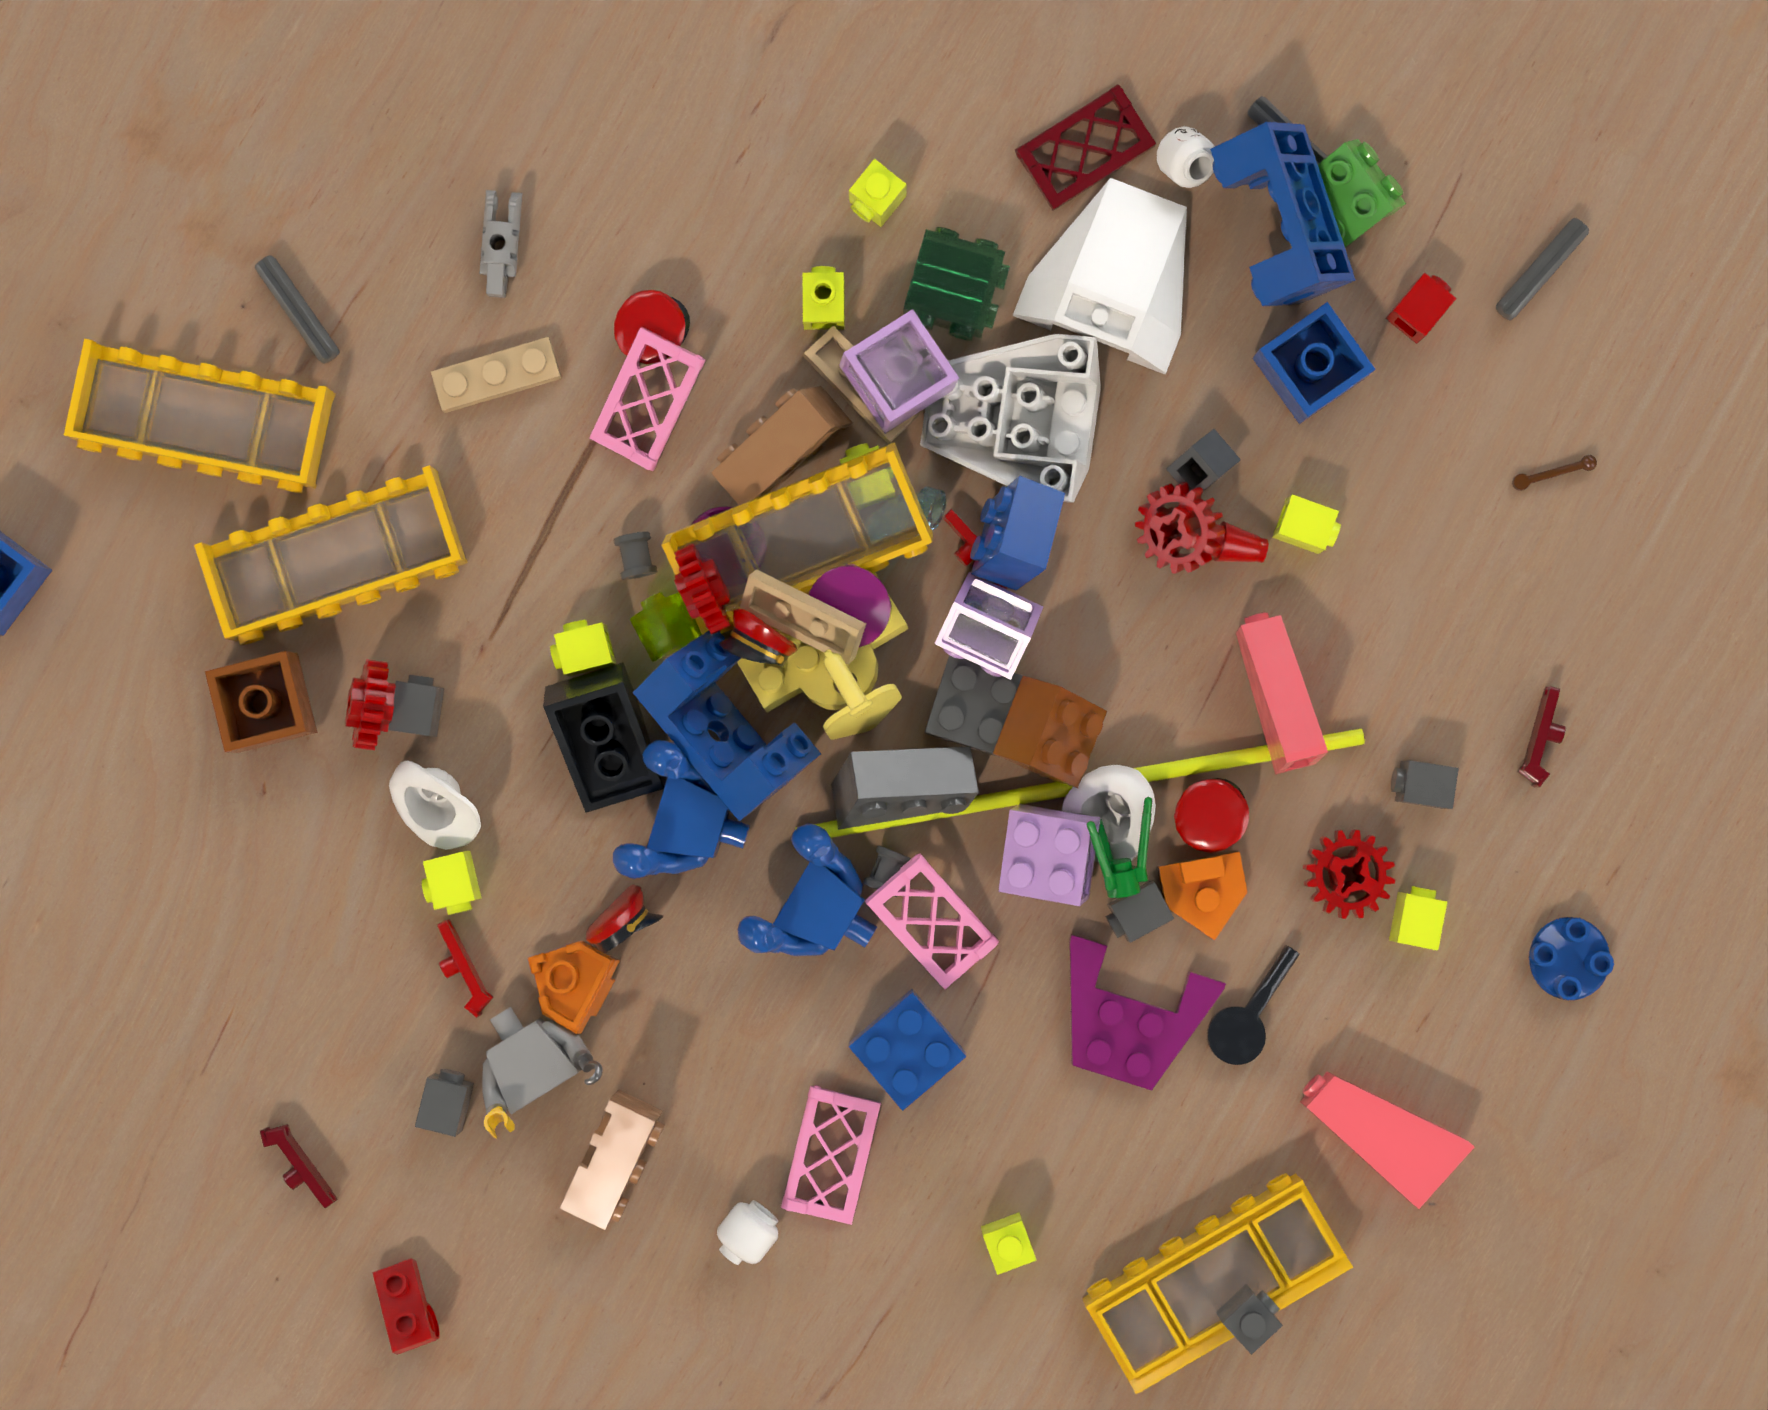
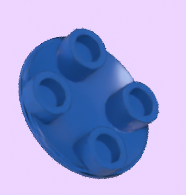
[1529,917,1614,1000]

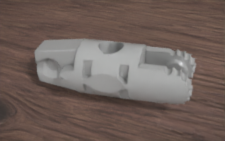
[479,190,523,298]

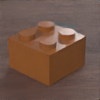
[205,651,318,753]
[993,676,1107,788]

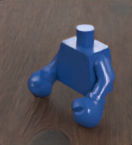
[613,740,750,879]
[737,823,877,956]

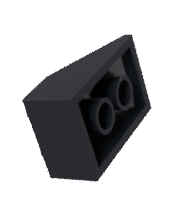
[543,662,664,813]

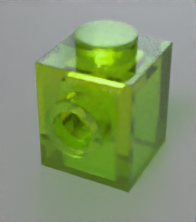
[630,592,703,662]

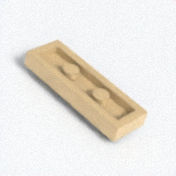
[803,325,919,445]
[431,337,562,413]
[740,569,866,664]

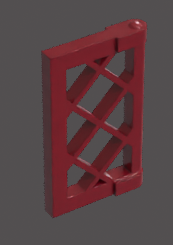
[1015,84,1156,211]

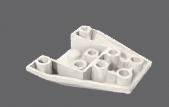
[1013,178,1187,374]
[920,334,1101,503]

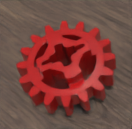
[1135,482,1225,574]
[674,544,731,634]
[345,659,396,751]
[1303,829,1396,919]

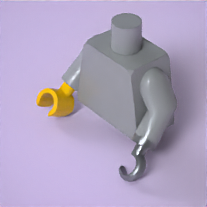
[482,1007,603,1138]

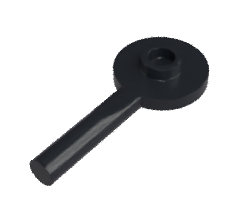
[1207,945,1300,1065]

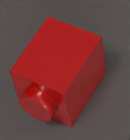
[1385,273,1457,344]

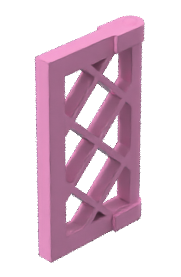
[590,327,706,471]
[865,853,999,989]
[781,1086,881,1225]

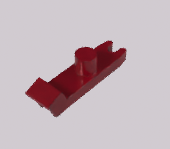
[1518,686,1566,788]
[260,1124,338,1209]

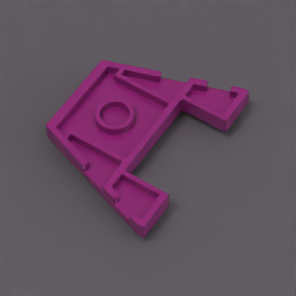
[1069,934,1226,1091]

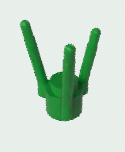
[1087,797,1152,898]

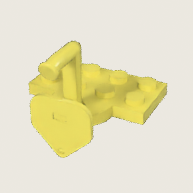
[737,573,909,740]

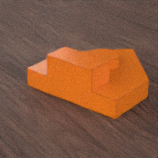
[1157,851,1247,940]
[528,941,620,1034]

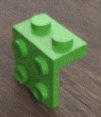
[1318,139,1406,248]

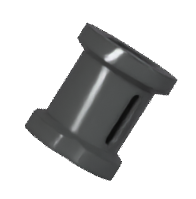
[614,532,658,580]
[863,845,911,897]

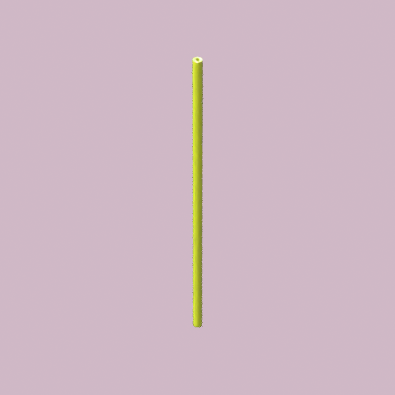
[795,728,1365,838]

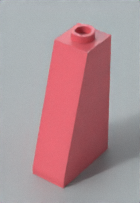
[1236,613,1328,775]
[1300,1071,1475,1209]

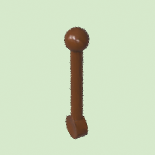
[1512,455,1597,491]

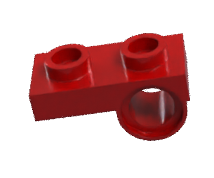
[372,1258,440,1355]

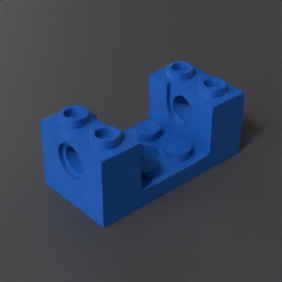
[1210,122,1356,306]
[632,631,821,821]

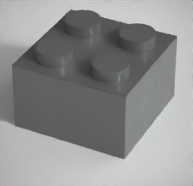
[924,655,1023,757]

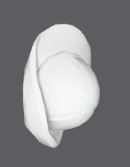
[389,761,481,850]
[1062,765,1156,862]

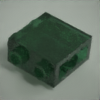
[903,227,1010,341]

